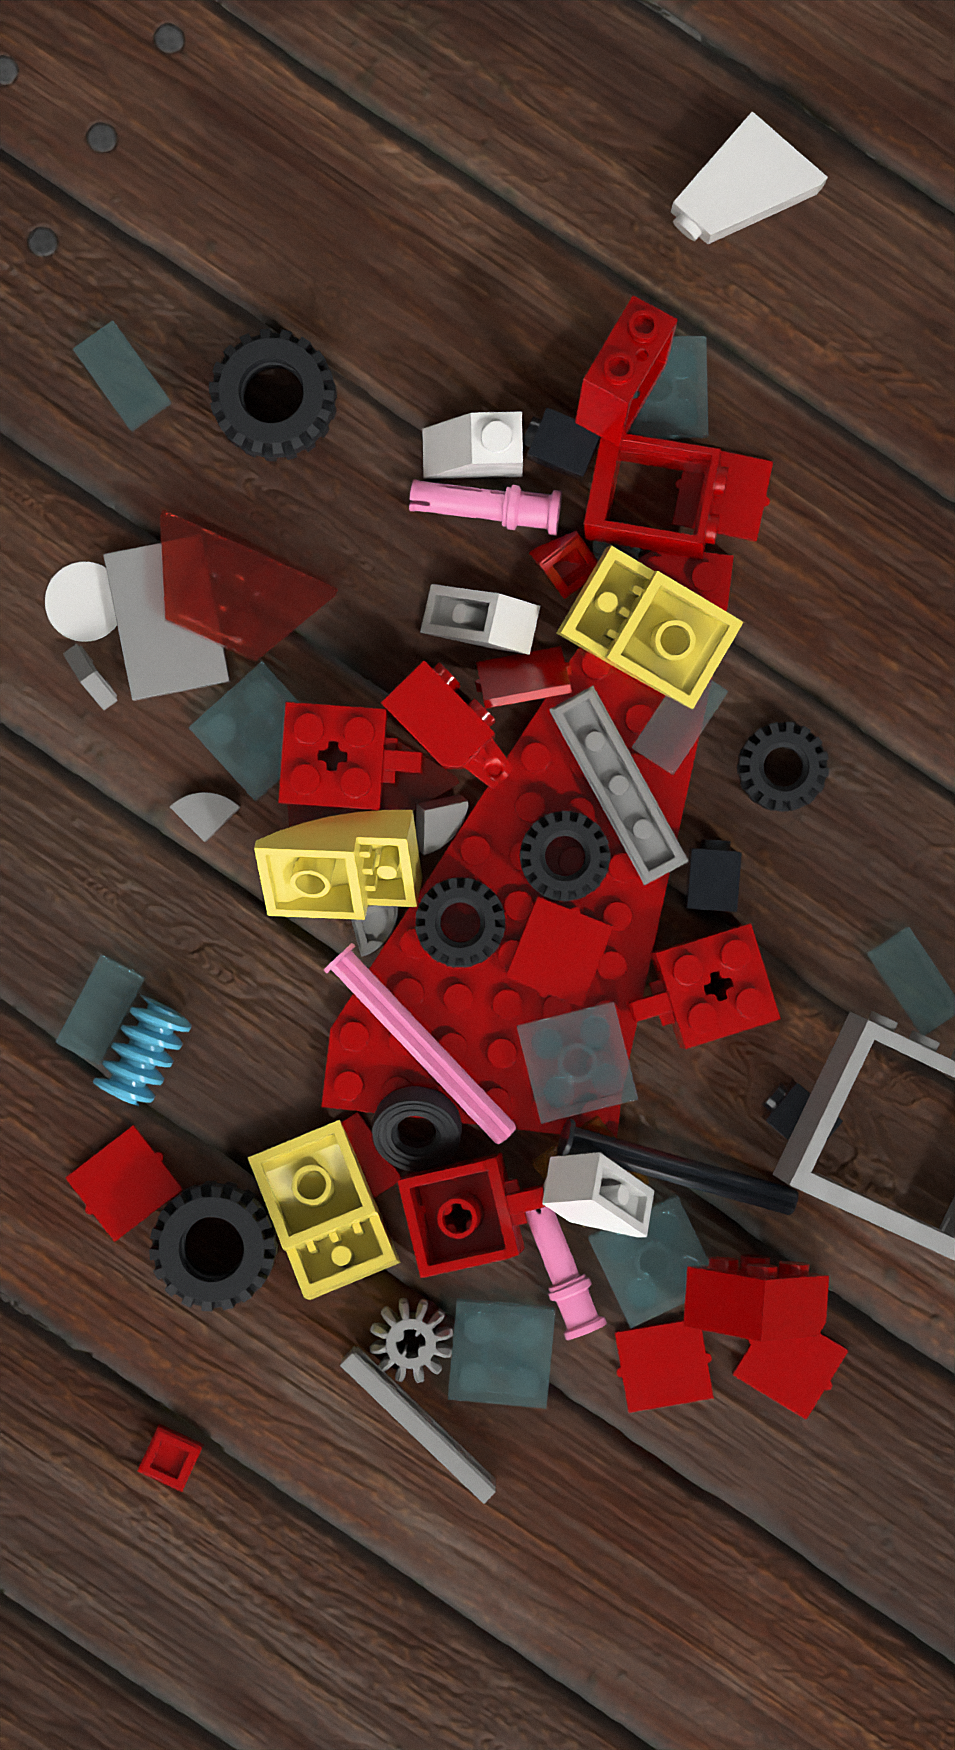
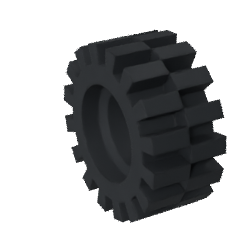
[737,722,829,812]
[520,811,611,901]
[415,877,505,968]

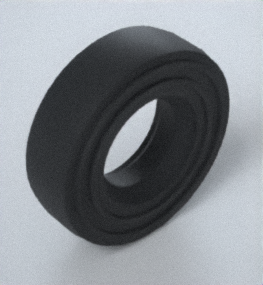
[372,1086,462,1172]

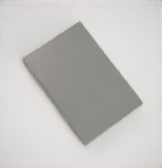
[103,535,231,701]

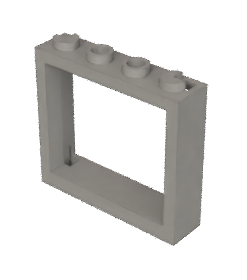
[773,1011,955,1260]

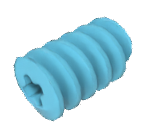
[93,995,192,1106]

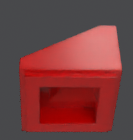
[529,531,598,599]

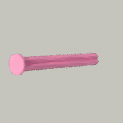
[324,943,516,1144]

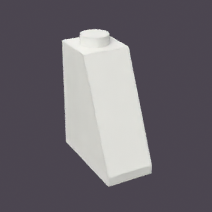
[671,112,828,244]
[422,412,523,479]

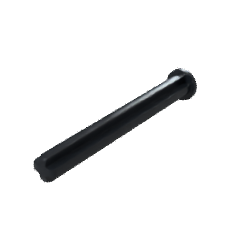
[557,1119,799,1215]

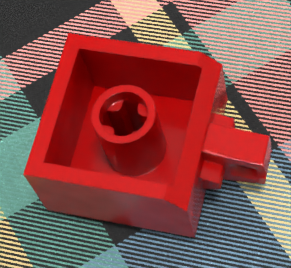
[381,661,514,789]
[278,702,423,810]
[628,923,781,1049]
[397,1152,546,1278]
[683,1254,829,1342]

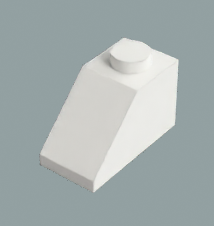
[420,584,540,655]
[542,1152,654,1237]

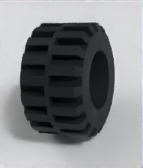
[209,328,337,461]
[149,1180,279,1311]

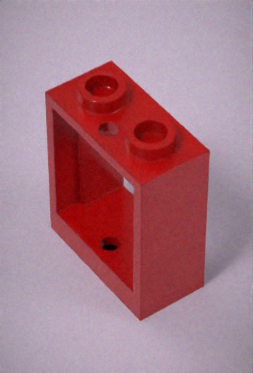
[575,295,678,446]
[584,434,729,559]

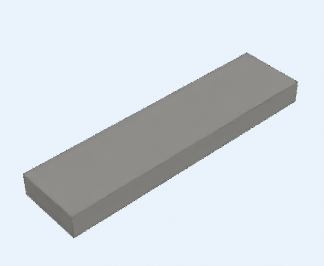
[549,686,688,885]
[340,1346,496,1504]

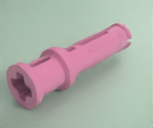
[409,479,562,535]
[526,1207,607,1340]

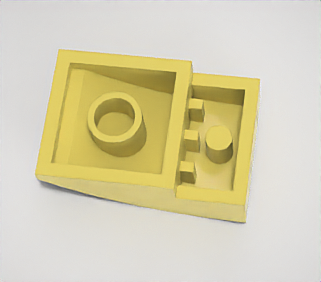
[557,546,743,709]
[254,810,422,920]
[248,1120,401,1300]

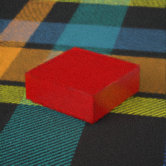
[137,1424,204,1492]

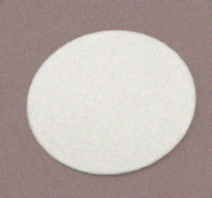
[45,562,117,642]

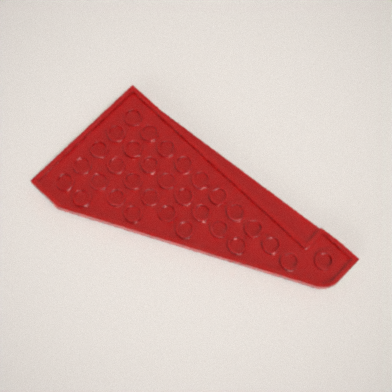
[321,551,734,1138]

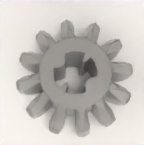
[370,1298,453,1383]

